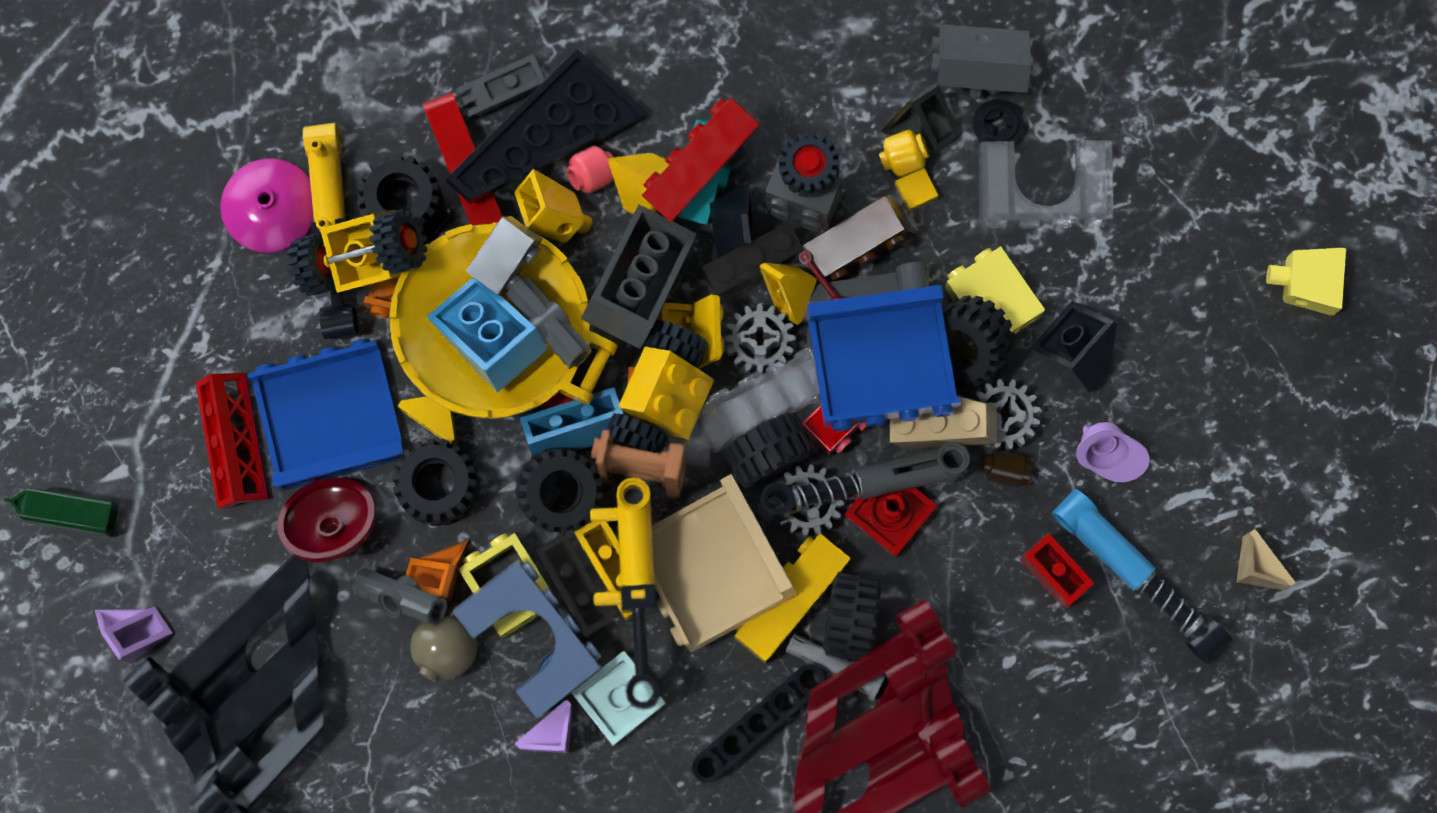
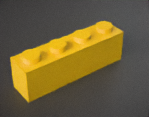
[735,533,851,664]

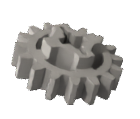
[725,303,795,376]
[974,379,1041,451]
[772,464,844,537]

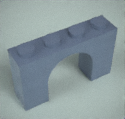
[453,559,602,719]

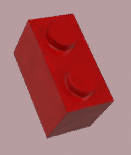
[1019,533,1094,609]

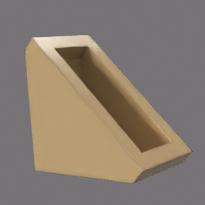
[1237,529,1296,590]

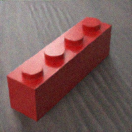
[641,97,761,222]

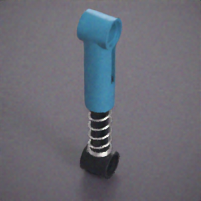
[1051,489,1232,664]

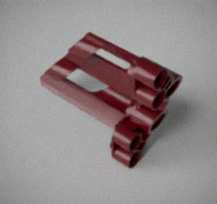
[792,599,991,813]

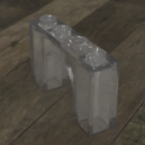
[978,140,1113,229]

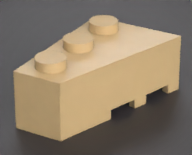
[890,396,997,449]

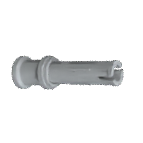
[785,633,886,702]

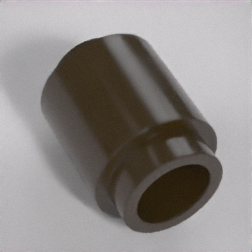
[982,448,1033,487]

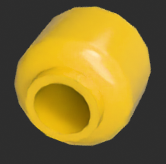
[879,130,930,177]

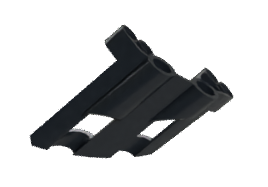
[123,555,325,813]

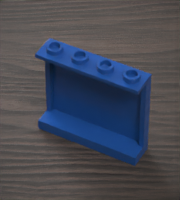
[806,285,961,431]
[248,339,405,492]

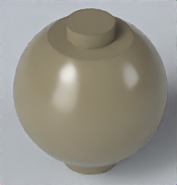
[410,606,478,682]

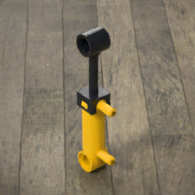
[303,123,359,339]
[590,477,660,711]

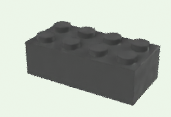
[581,204,697,349]

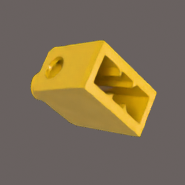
[514,169,592,243]

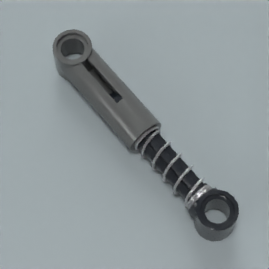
[757,442,970,523]

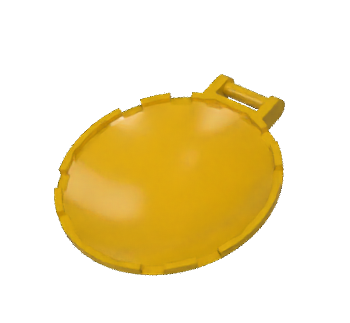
[390,223,618,418]

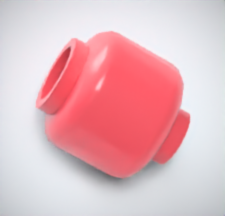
[566,146,614,194]

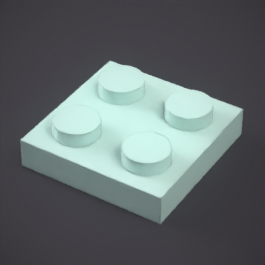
[572,651,666,746]

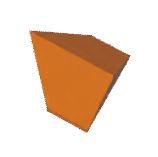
[405,540,469,603]

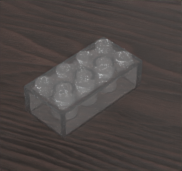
[696,347,820,453]

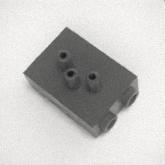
[931,24,1032,99]

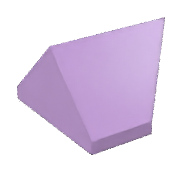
[95,606,172,664]
[515,699,573,754]

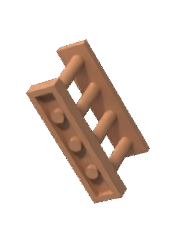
[591,430,686,499]

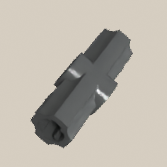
[506,277,591,369]
[352,568,448,626]

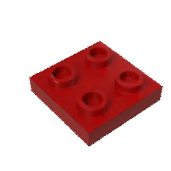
[844,488,937,558]

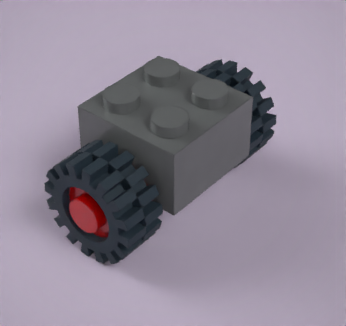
[765,132,842,232]

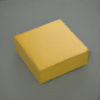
[895,168,938,212]

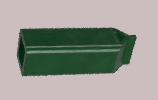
[4,488,119,538]

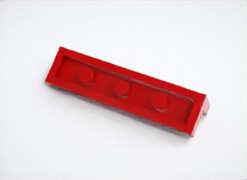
[195,373,268,509]

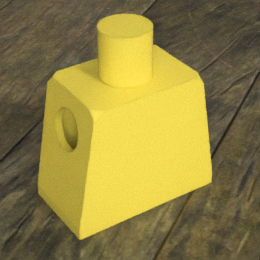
[1266,248,1346,316]

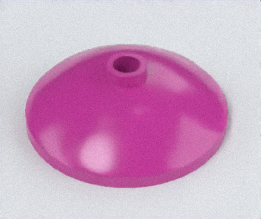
[221,159,314,253]

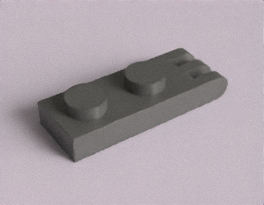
[455,54,546,120]

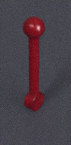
[799,251,843,300]

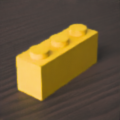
[574,521,633,622]

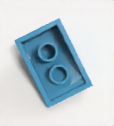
[427,277,548,393]

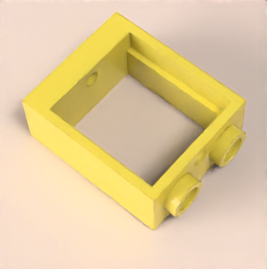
[458,533,552,639]

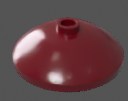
[277,478,376,562]

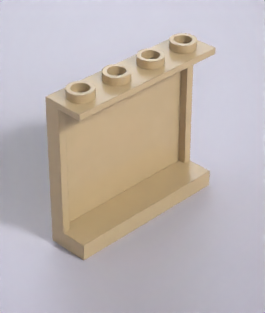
[652,474,797,653]

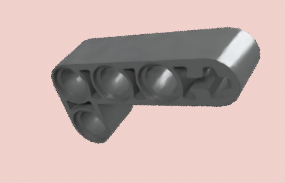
[803,262,929,323]

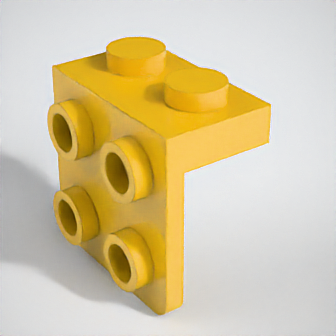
[657,295,724,369]

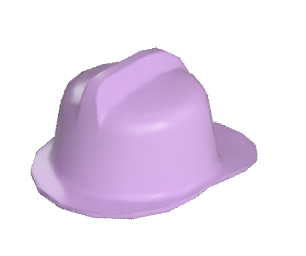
[1076,422,1150,482]

